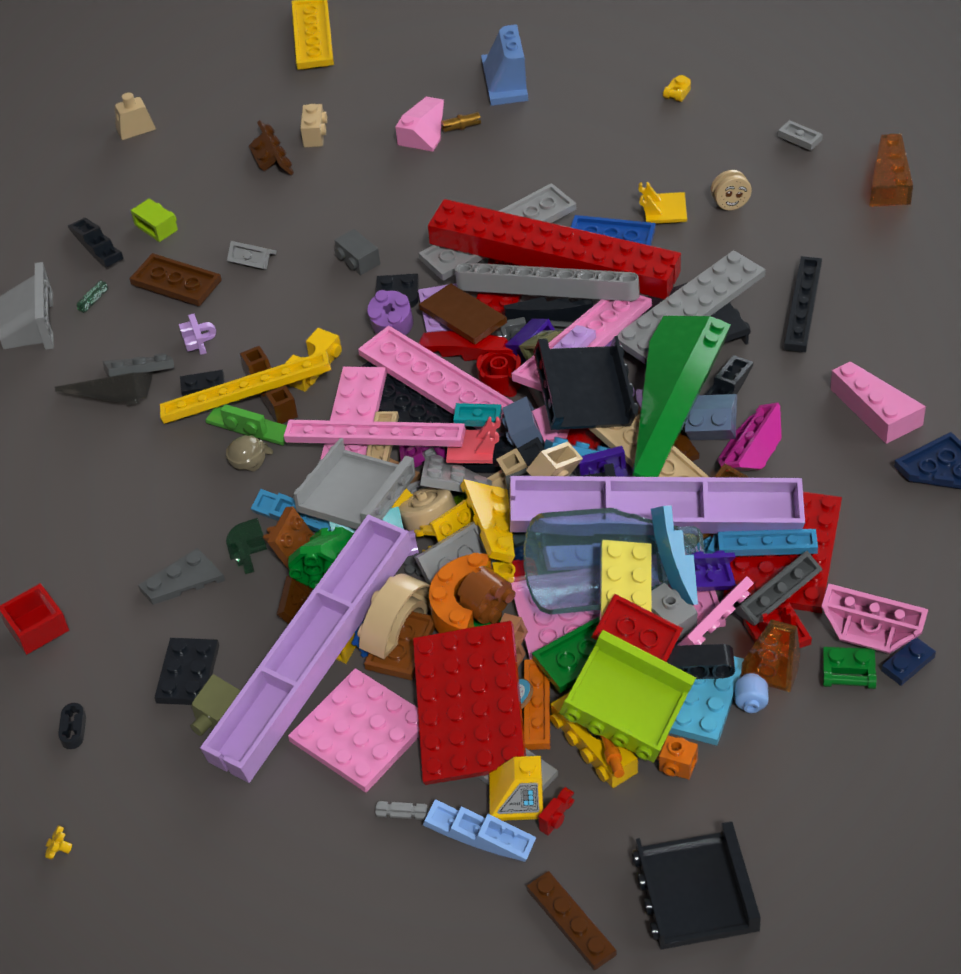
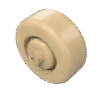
[399,487,456,531]

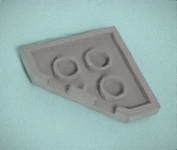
[420,455,492,493]

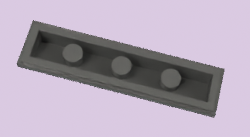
[734,551,823,626]

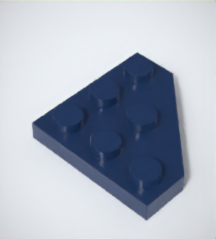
[894,432,961,489]

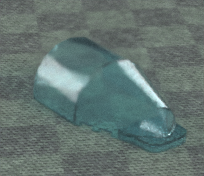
[524,508,705,614]

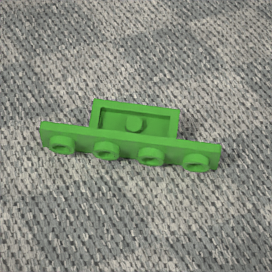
[205,404,287,446]

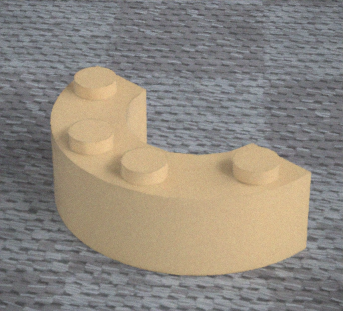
[357,574,431,659]

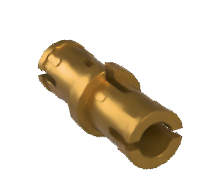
[441,112,481,133]

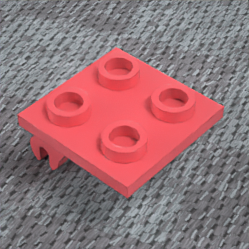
[446,417,501,464]

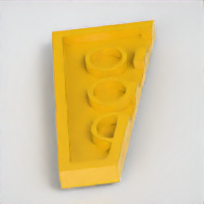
[460,479,515,563]

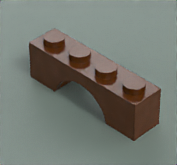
[240,345,298,424]

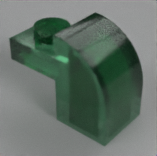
[226,518,267,575]

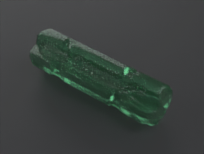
[76,280,108,313]

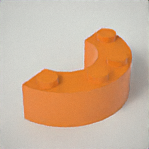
[429,553,492,633]

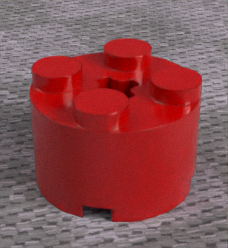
[477,347,522,397]

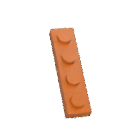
[524,659,550,750]

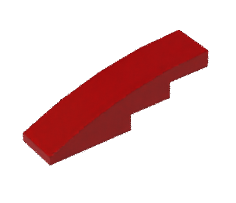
[419,331,508,361]

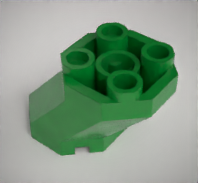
[288,527,354,589]

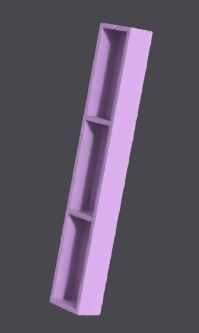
[510,476,805,534]
[200,515,414,783]

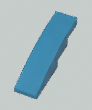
[251,489,331,531]
[651,505,698,605]

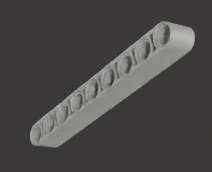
[454,263,640,301]

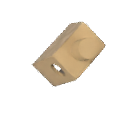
[115,93,156,140]

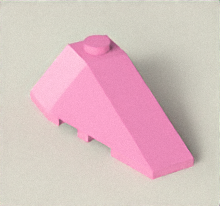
[395,97,444,152]

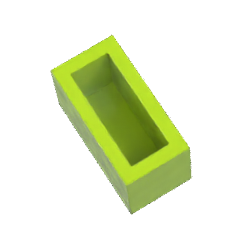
[131,198,178,242]

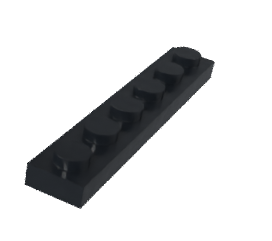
[784,256,822,352]

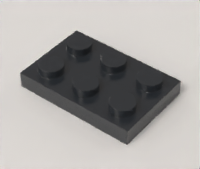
[154,638,219,705]

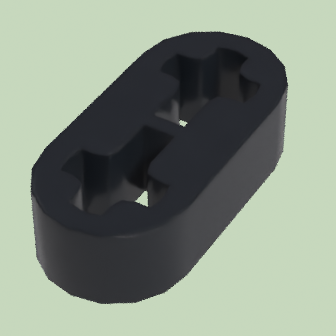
[58,703,86,749]

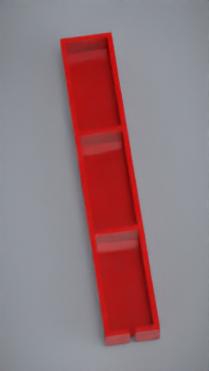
[428,199,681,299]

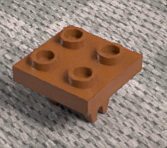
[263,506,314,570]

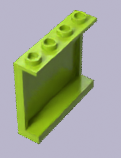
[559,630,696,763]

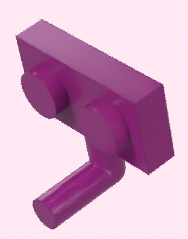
[399,445,447,468]

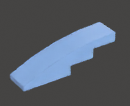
[423,799,536,862]

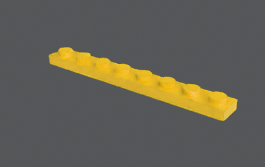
[160,351,331,424]

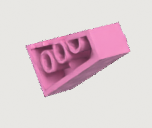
[830,361,926,444]

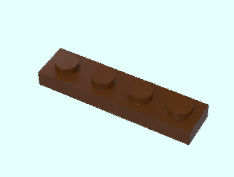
[527,871,617,971]

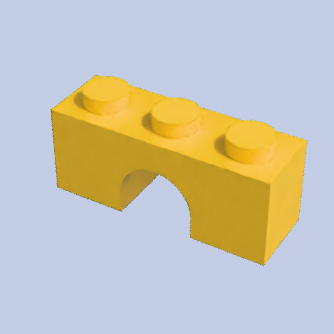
[285,328,342,392]

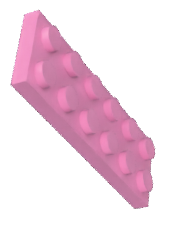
[320,367,387,460]

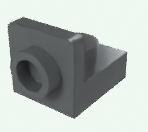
[496,317,526,341]

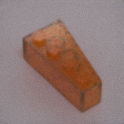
[870,133,913,207]

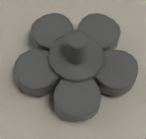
[403,553,423,576]

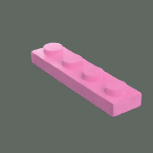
[677,576,754,646]

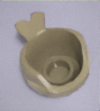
[226,435,273,472]

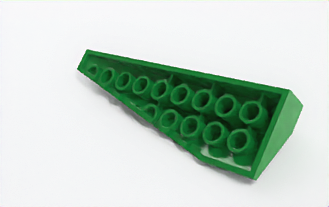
[633,316,731,477]

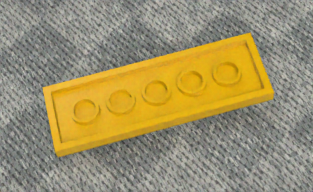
[292,0,334,69]

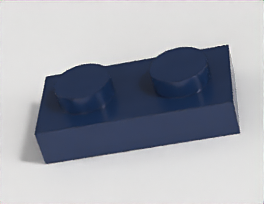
[881,637,936,686]

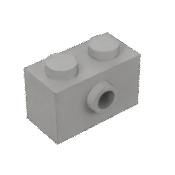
[651,583,698,641]

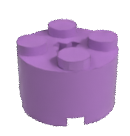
[367,290,413,335]

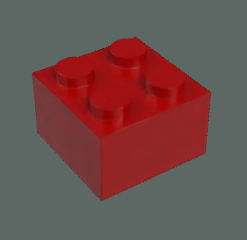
[0,583,69,655]

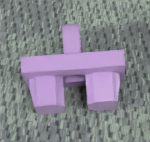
[179,314,216,355]

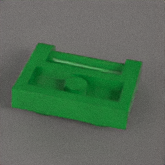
[823,647,876,689]

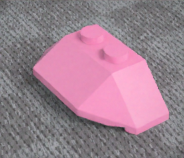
[822,583,928,654]

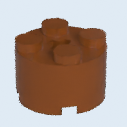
[457,566,516,624]

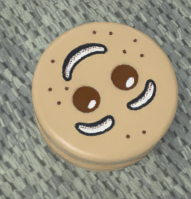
[711,170,752,210]

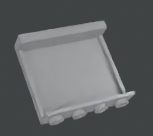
[293,438,416,529]

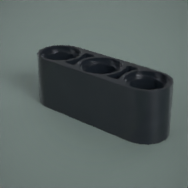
[667,644,735,679]

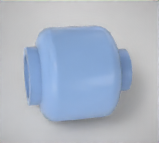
[735,673,769,713]

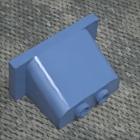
[481,24,528,106]

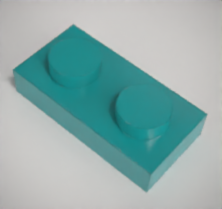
[453,403,502,427]

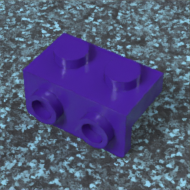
[578,446,630,477]
[691,550,736,591]

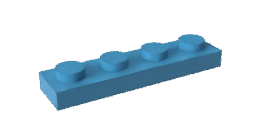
[718,529,818,556]

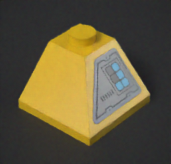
[489,756,543,821]

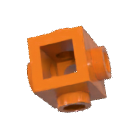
[656,735,698,780]

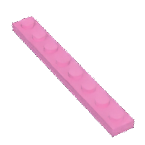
[284,420,466,447]

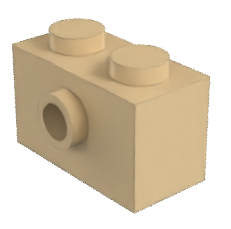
[526,442,583,476]

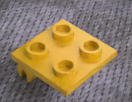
[638,182,687,224]
[414,500,474,552]

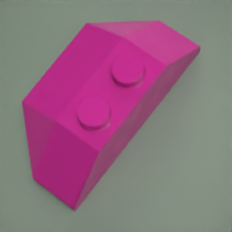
[717,403,782,471]

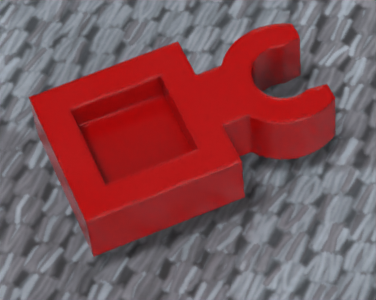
[538,787,575,836]

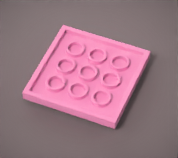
[288,668,420,793]

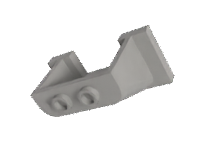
[0,262,54,350]

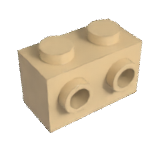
[301,104,327,147]

